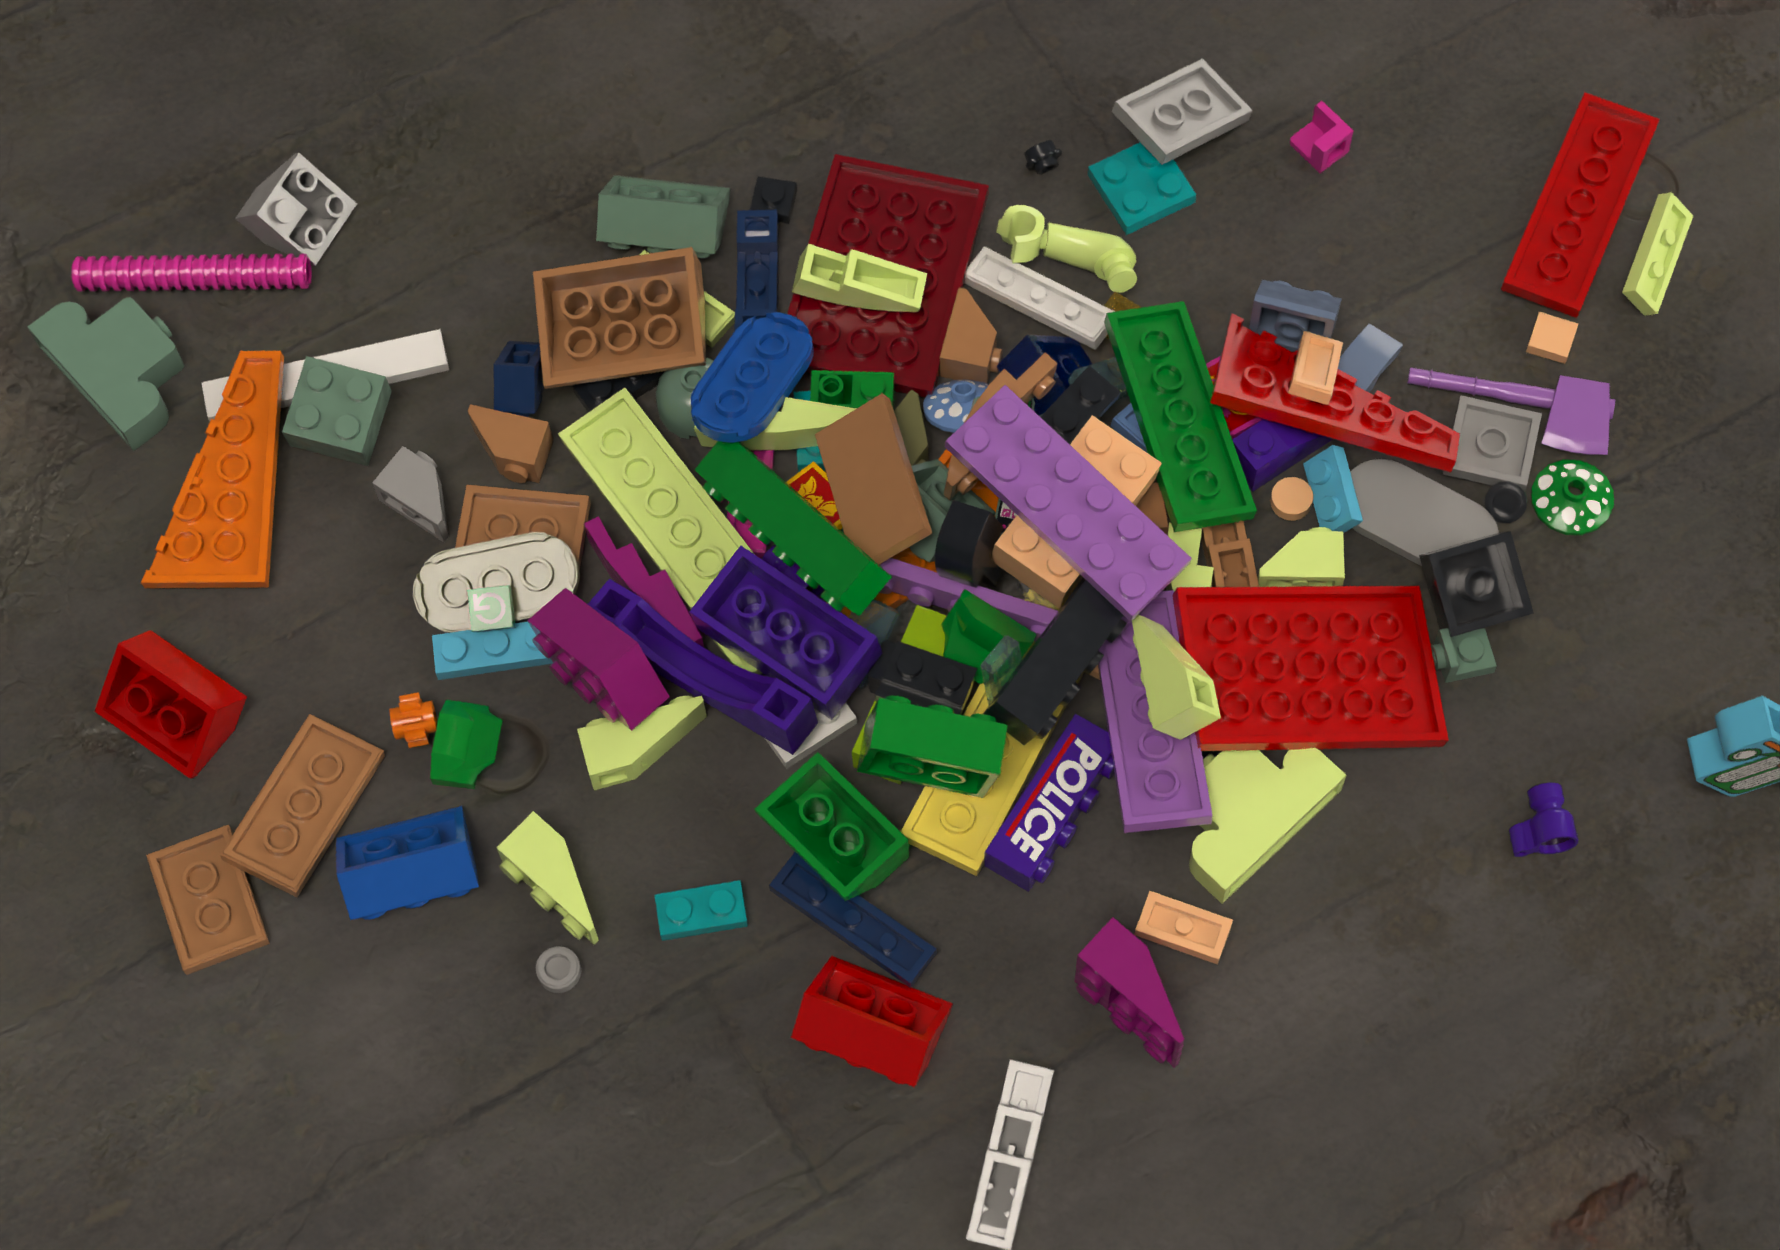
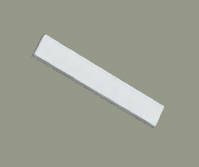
[201,329,449,422]

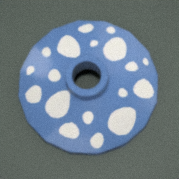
[923,380,989,433]

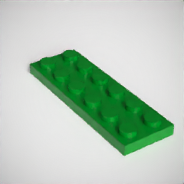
[1104,301,1257,532]

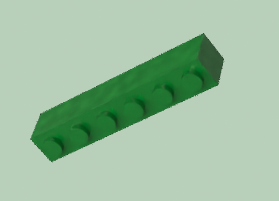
[694,441,892,616]

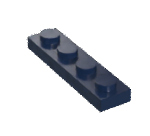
[769,852,937,988]

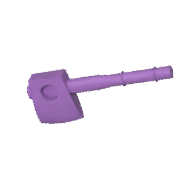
[1407,367,1615,455]

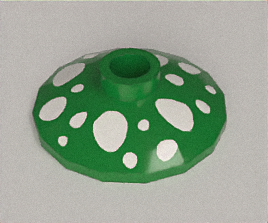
[1531,459,1614,535]

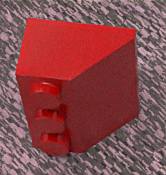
[94,630,247,779]
[791,956,953,1087]

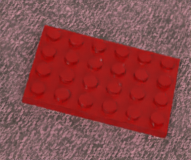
[1172,586,1449,751]

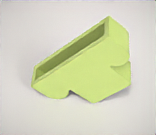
[1189,748,1346,904]

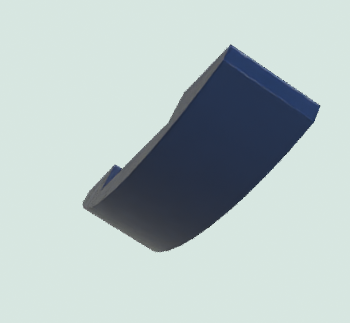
[734,210,778,332]

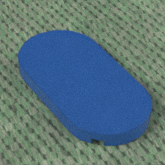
[690,312,814,442]

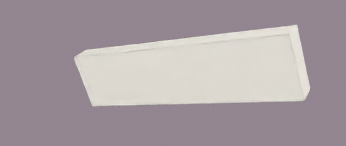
[964,246,1115,350]

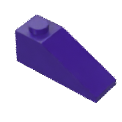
[1232,419,1333,492]

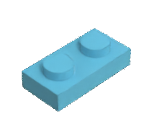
[1303,445,1363,533]

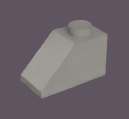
[372,446,449,542]

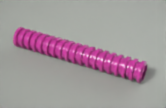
[71,253,311,292]

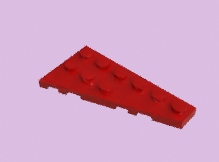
[1210,313,1460,472]

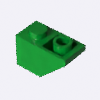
[810,370,895,410]

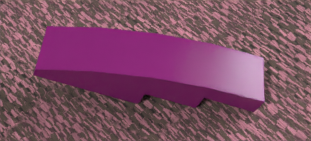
[584,516,704,647]

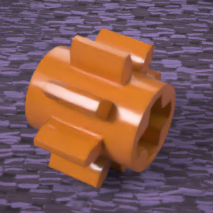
[389,692,437,748]

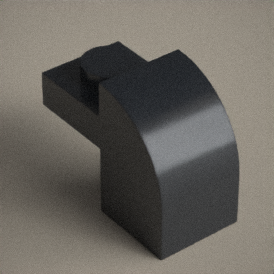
[935,500,1003,588]

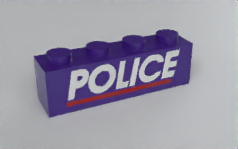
[984,713,1115,892]

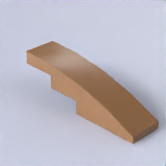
[1201,521,1259,587]

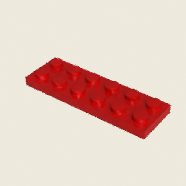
[1501,92,1660,318]

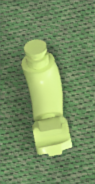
[997,205,1137,293]

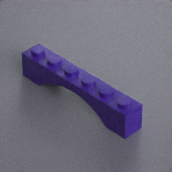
[588,579,818,755]

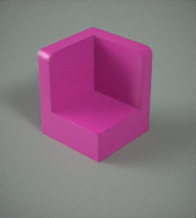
[1290,101,1353,173]

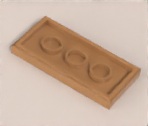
[815,393,932,564]
[220,714,385,898]

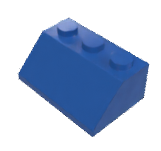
[336,806,479,920]

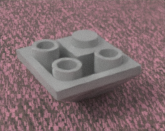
[235,153,357,266]

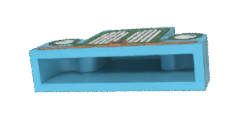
[1687,696,1780,797]

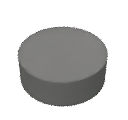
[536,946,581,993]

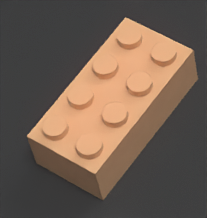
[991,415,1162,609]

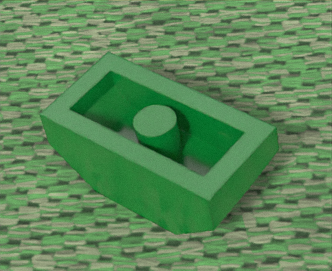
[941,589,1037,684]
[430,700,503,789]

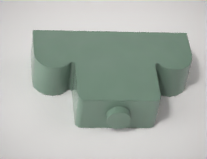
[27,297,184,451]

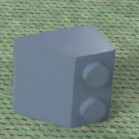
[1249,279,1342,352]

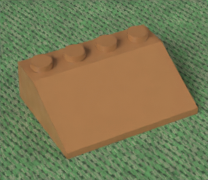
[533,247,706,389]

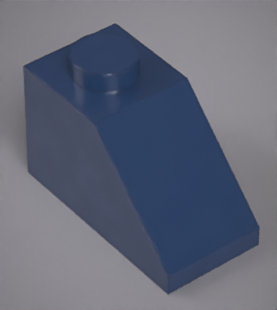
[494,341,544,417]

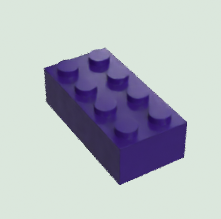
[689,545,882,720]

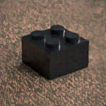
[1419,531,1534,637]

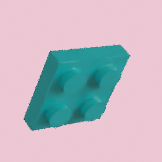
[1088,142,1196,235]

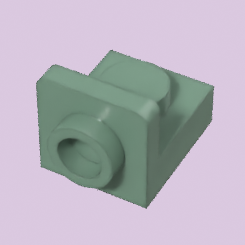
[1431,628,1497,683]

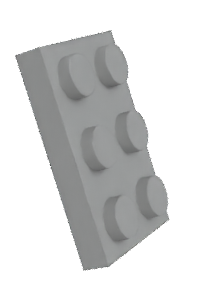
[1112,59,1253,165]

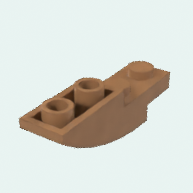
[944,352,1058,501]

